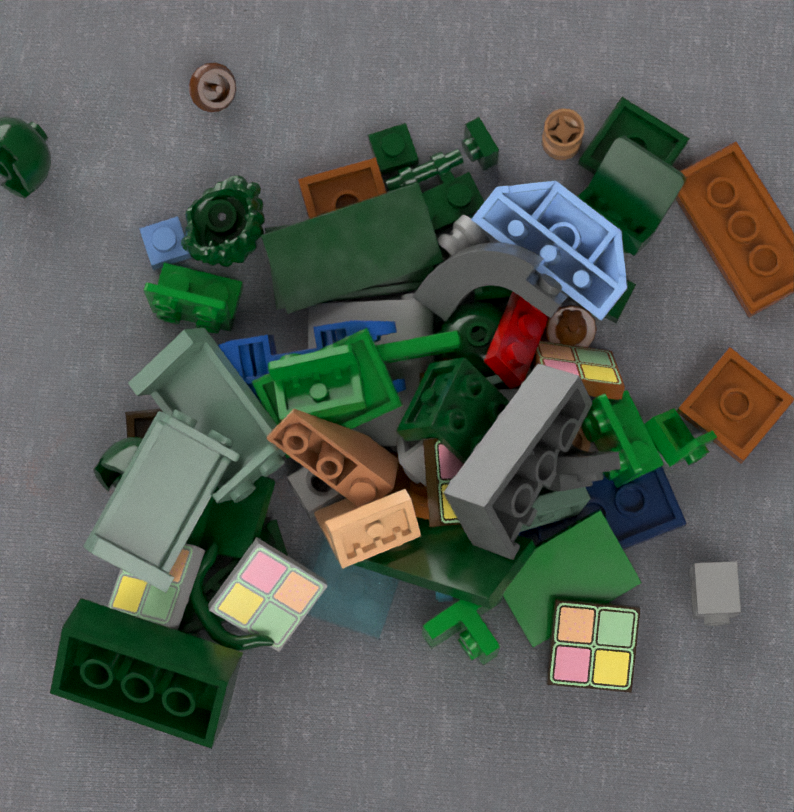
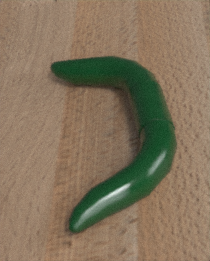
[189,541,274,651]

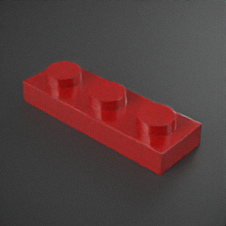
[484,291,549,389]

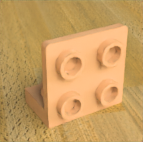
[314,489,421,569]

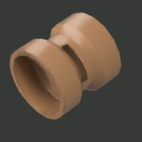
[542,108,585,160]

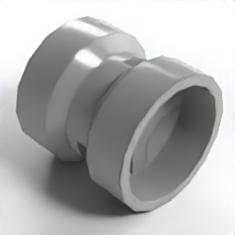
[437,215,490,261]

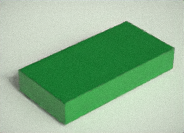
[377,330,464,364]

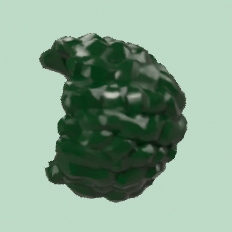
[181,175,265,268]

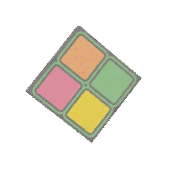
[208,537,328,652]
[107,544,205,631]

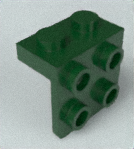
[577,136,686,256]

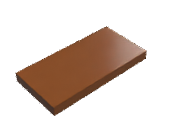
[676,141,794,318]

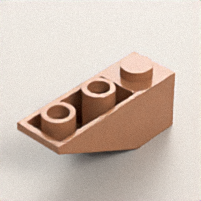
[267,409,399,507]

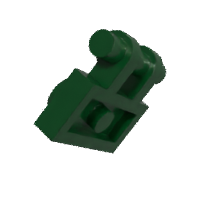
[384,149,484,235]

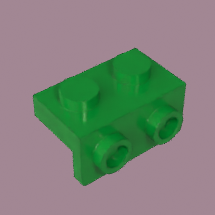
[268,344,367,422]

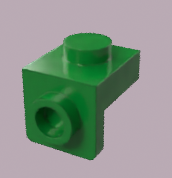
[645,408,718,467]

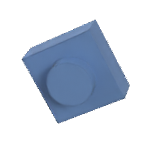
[140,216,192,270]

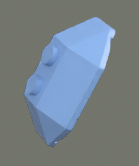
[471,181,627,321]

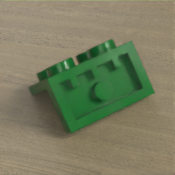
[143,263,244,334]
[581,390,664,488]

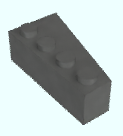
[443,363,592,560]

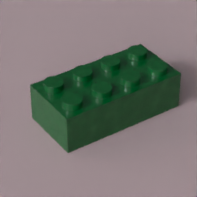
[50,598,243,749]

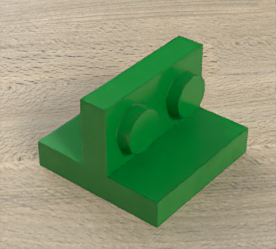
[422,593,504,665]

